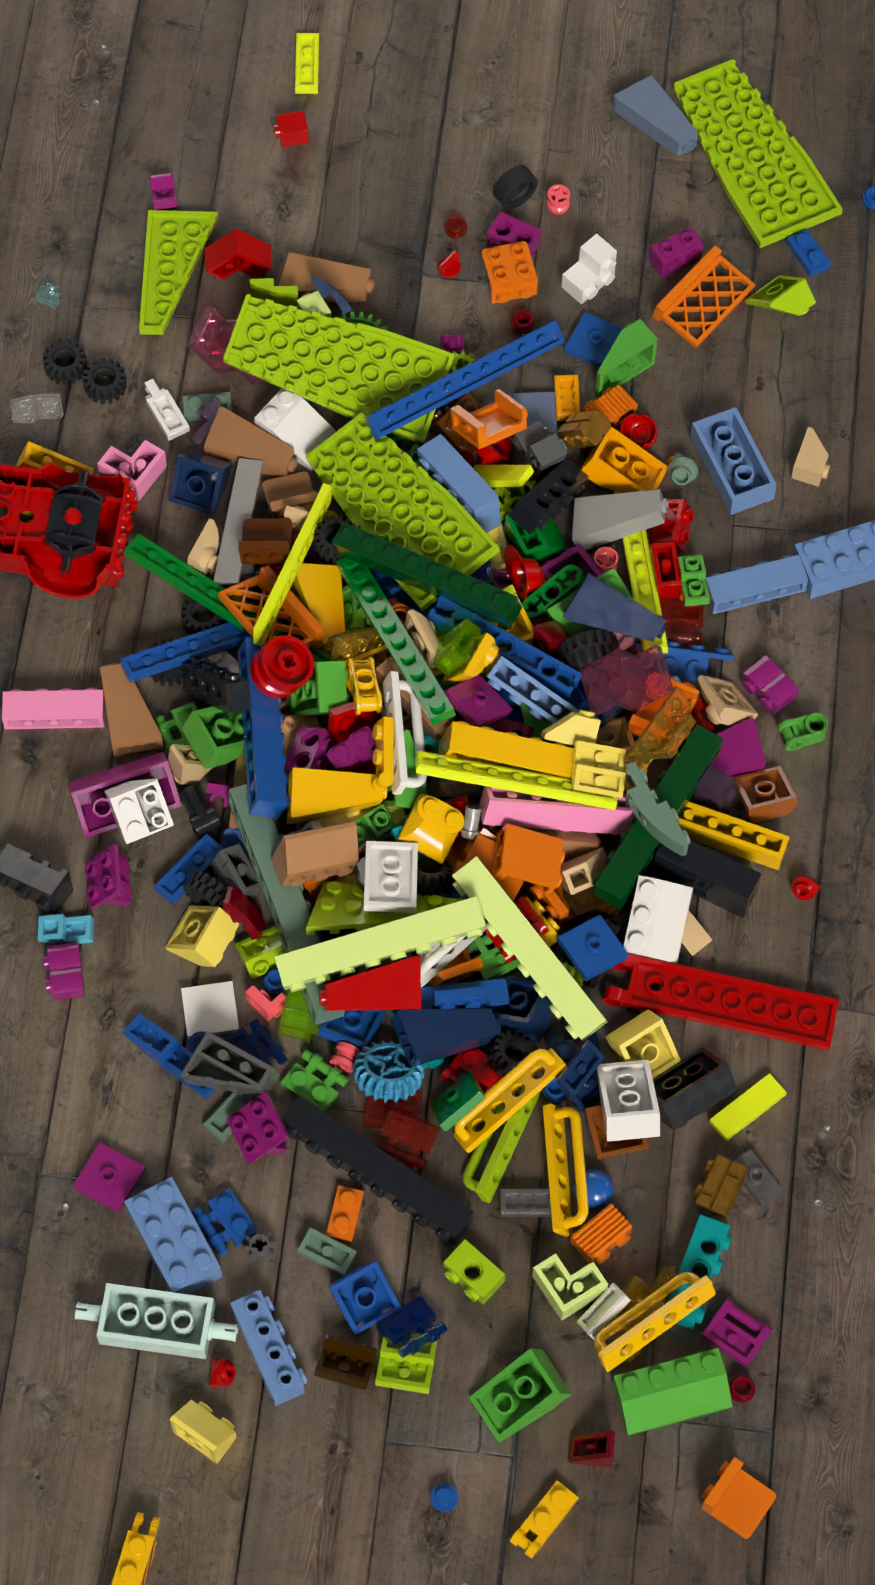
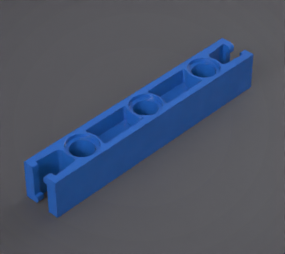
[427,596,582,702]

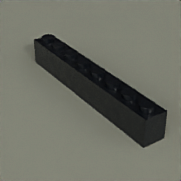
[281,1095,474,1245]

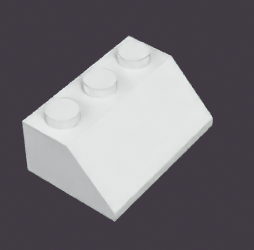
[623,875,693,964]

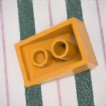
[581,427,668,493]

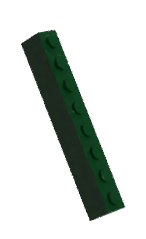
[332,522,522,629]
[592,724,724,910]

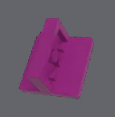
[85,844,131,909]
[227,1092,289,1164]

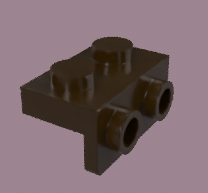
[564,885,624,926]
[314,1335,377,1390]

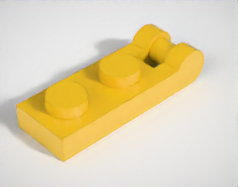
[371,717,394,793]
[510,1481,579,1559]

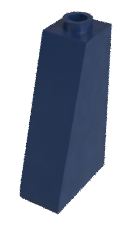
[563,572,667,642]
[391,1009,501,1068]

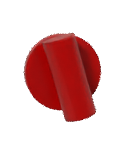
[438,251,461,278]
[792,873,821,901]
[209,1358,236,1388]

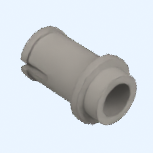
[460,805,482,839]

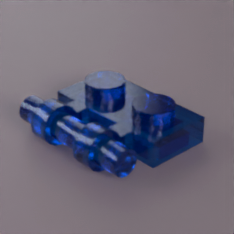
[224,1019,288,1067]
[376,1296,447,1358]

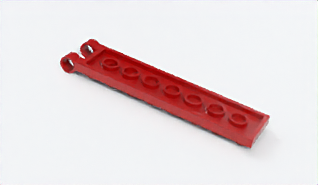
[602,953,839,1051]

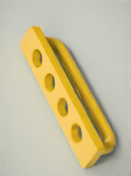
[453,1048,567,1153]
[543,1103,589,1237]
[594,1272,716,1372]

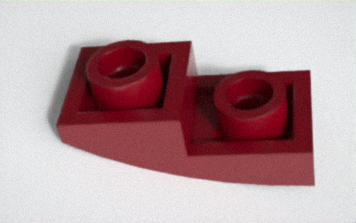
[223,886,265,940]

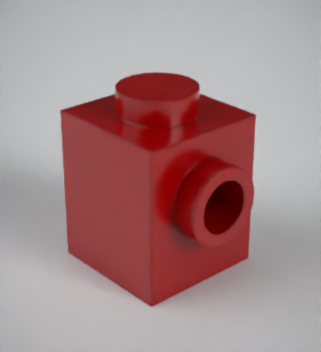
[273,111,309,147]

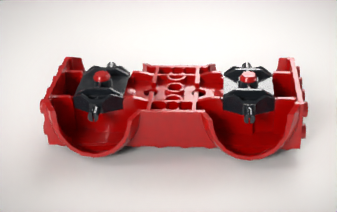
[0,462,138,599]

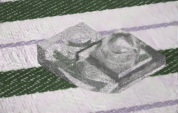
[9,393,64,423]

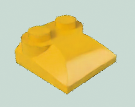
[441,633,499,686]
[397,794,464,864]

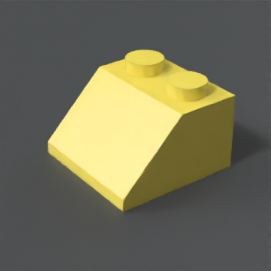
[165,905,239,967]
[605,1010,681,1078]
[170,1400,237,1464]

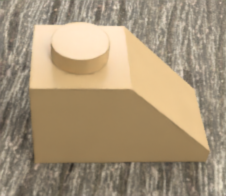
[791,427,831,487]
[168,744,213,785]

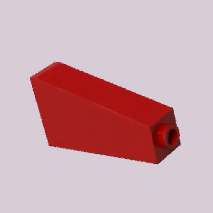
[319,956,421,1011]

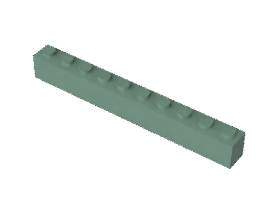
[227,784,345,1026]

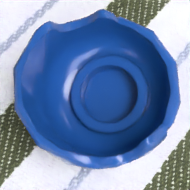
[573,1169,614,1210]

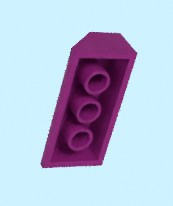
[67,752,182,838]

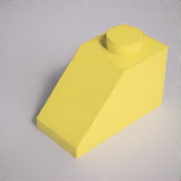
[541,709,600,746]

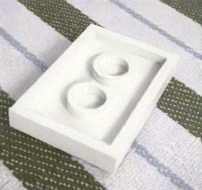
[364,841,418,913]

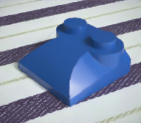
[328,1260,402,1335]

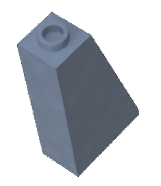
[612,75,698,156]

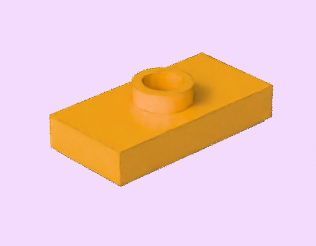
[554,375,580,421]

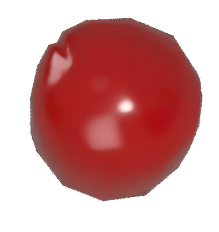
[620,413,658,449]

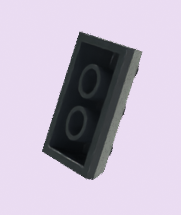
[653,1047,738,1130]

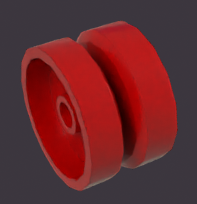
[250,635,314,699]

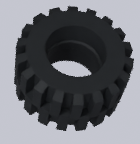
[557,629,624,684]

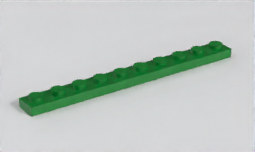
[124,534,338,662]
[336,557,456,726]

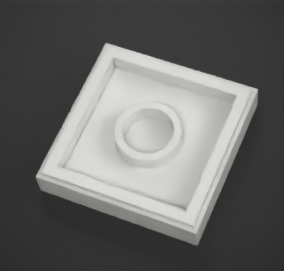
[181,981,240,1040]

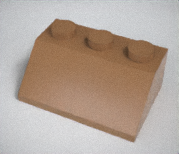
[271,821,359,887]

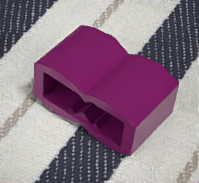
[742,656,799,714]
[326,726,376,773]
[43,942,85,1001]

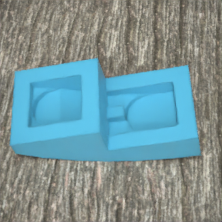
[38,914,94,944]

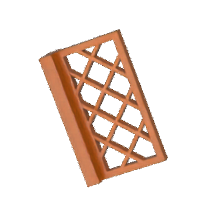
[652,245,756,348]
[218,565,325,649]

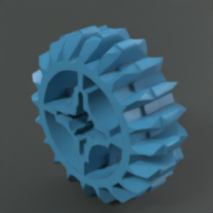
[353,1039,424,1103]

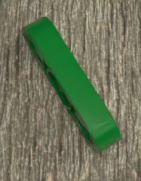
[522,565,584,621]

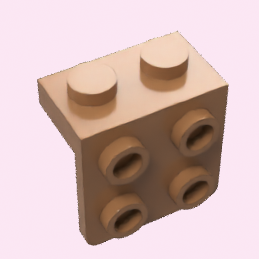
[262,471,318,519]

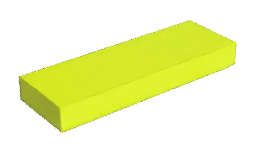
[295,33,319,94]
[473,465,534,487]
[709,1073,787,1142]

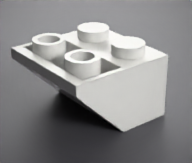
[104,779,174,844]

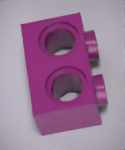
[487,212,542,258]
[649,227,703,279]
[284,727,336,776]

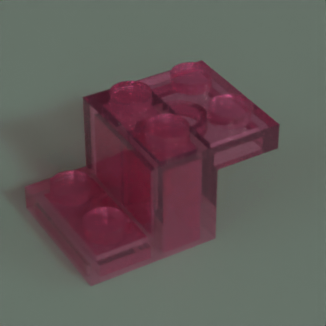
[187,306,261,385]
[579,644,674,716]

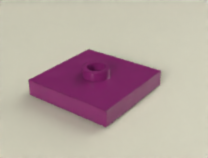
[444,675,512,727]
[72,1142,146,1214]

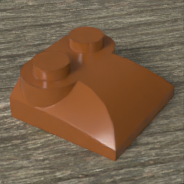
[733,766,797,822]
[585,1105,649,1159]

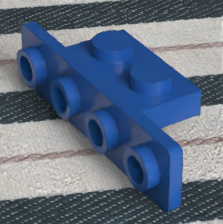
[635,641,734,681]
[421,979,509,1009]

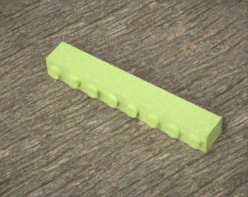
[452,856,607,1041]
[275,896,486,992]

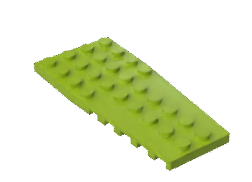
[673,59,843,248]
[223,294,455,444]
[306,413,500,612]

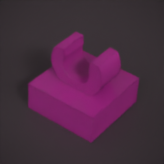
[440,335,464,355]
[206,780,234,807]

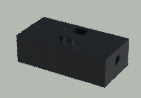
[652,840,762,918]

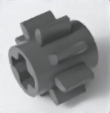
[243,1230,277,1266]

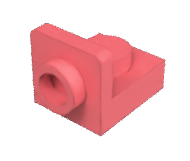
[246,985,287,1022]

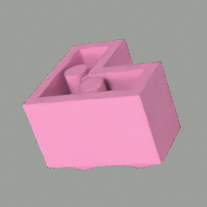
[97,440,167,501]

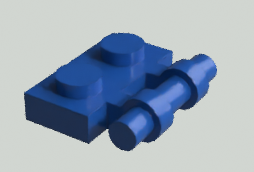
[192,1188,258,1256]

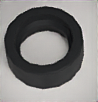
[493,165,538,210]

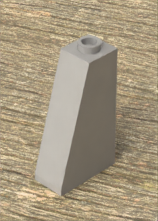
[572,489,669,551]

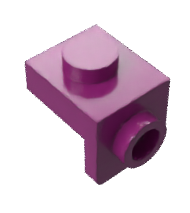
[150,173,177,210]

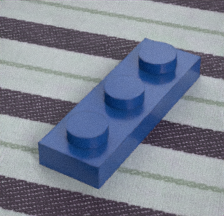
[154,834,224,906]

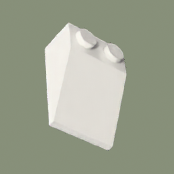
[254,388,337,471]
[597,1059,660,1141]

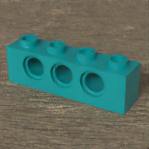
[665,1214,733,1330]

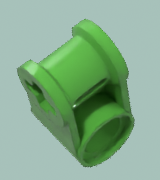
[778,713,828,751]

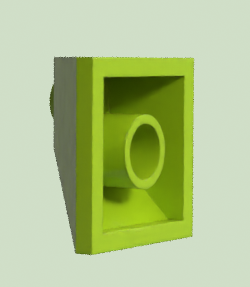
[745,275,816,316]

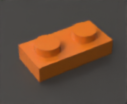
[326,1185,364,1244]

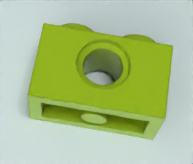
[443,1239,505,1305]

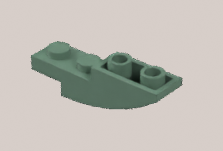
[625,761,690,856]

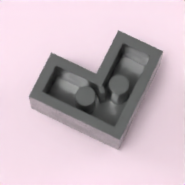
[512,421,567,482]

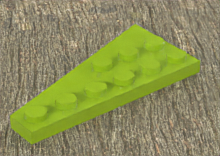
[139,210,218,335]
[306,881,465,935]

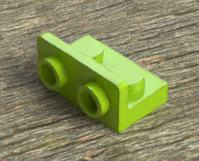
[234,926,286,980]

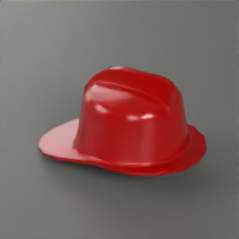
[474,437,511,466]
[504,545,546,600]

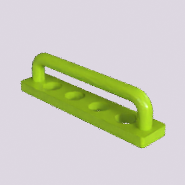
[462,1078,542,1203]

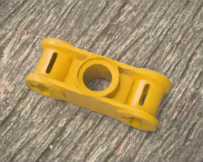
[347,657,382,715]

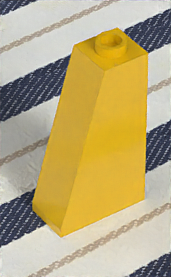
[291,563,346,657]
[287,768,388,824]

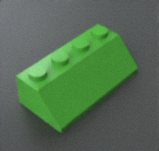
[612,1348,732,1436]

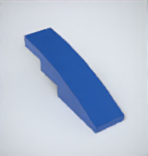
[122,1014,215,1100]

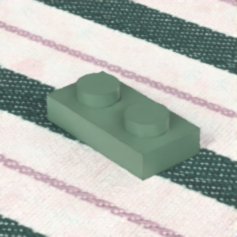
[183,392,232,421]
[297,1227,357,1276]

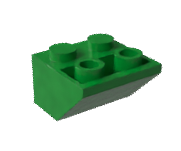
[504,515,568,564]

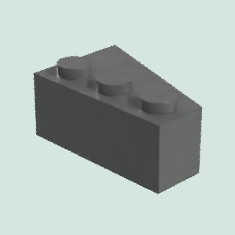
[180,1031,279,1096]

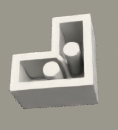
[562,234,617,305]

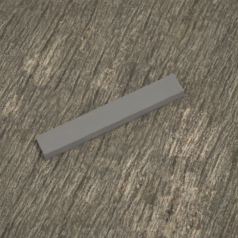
[214,458,263,586]

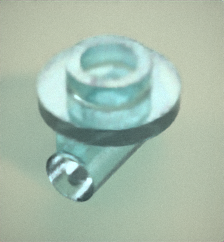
[34,282,62,309]

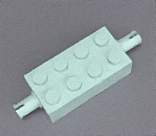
[75,1283,238,1359]

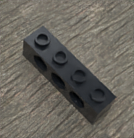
[508,458,589,535]
[182,657,251,714]

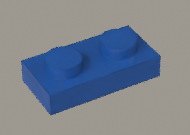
[786,228,831,278]

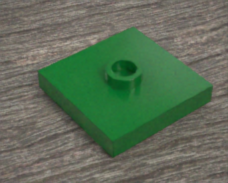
[430,1070,486,1131]

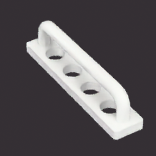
[383,671,427,795]
[418,914,488,988]

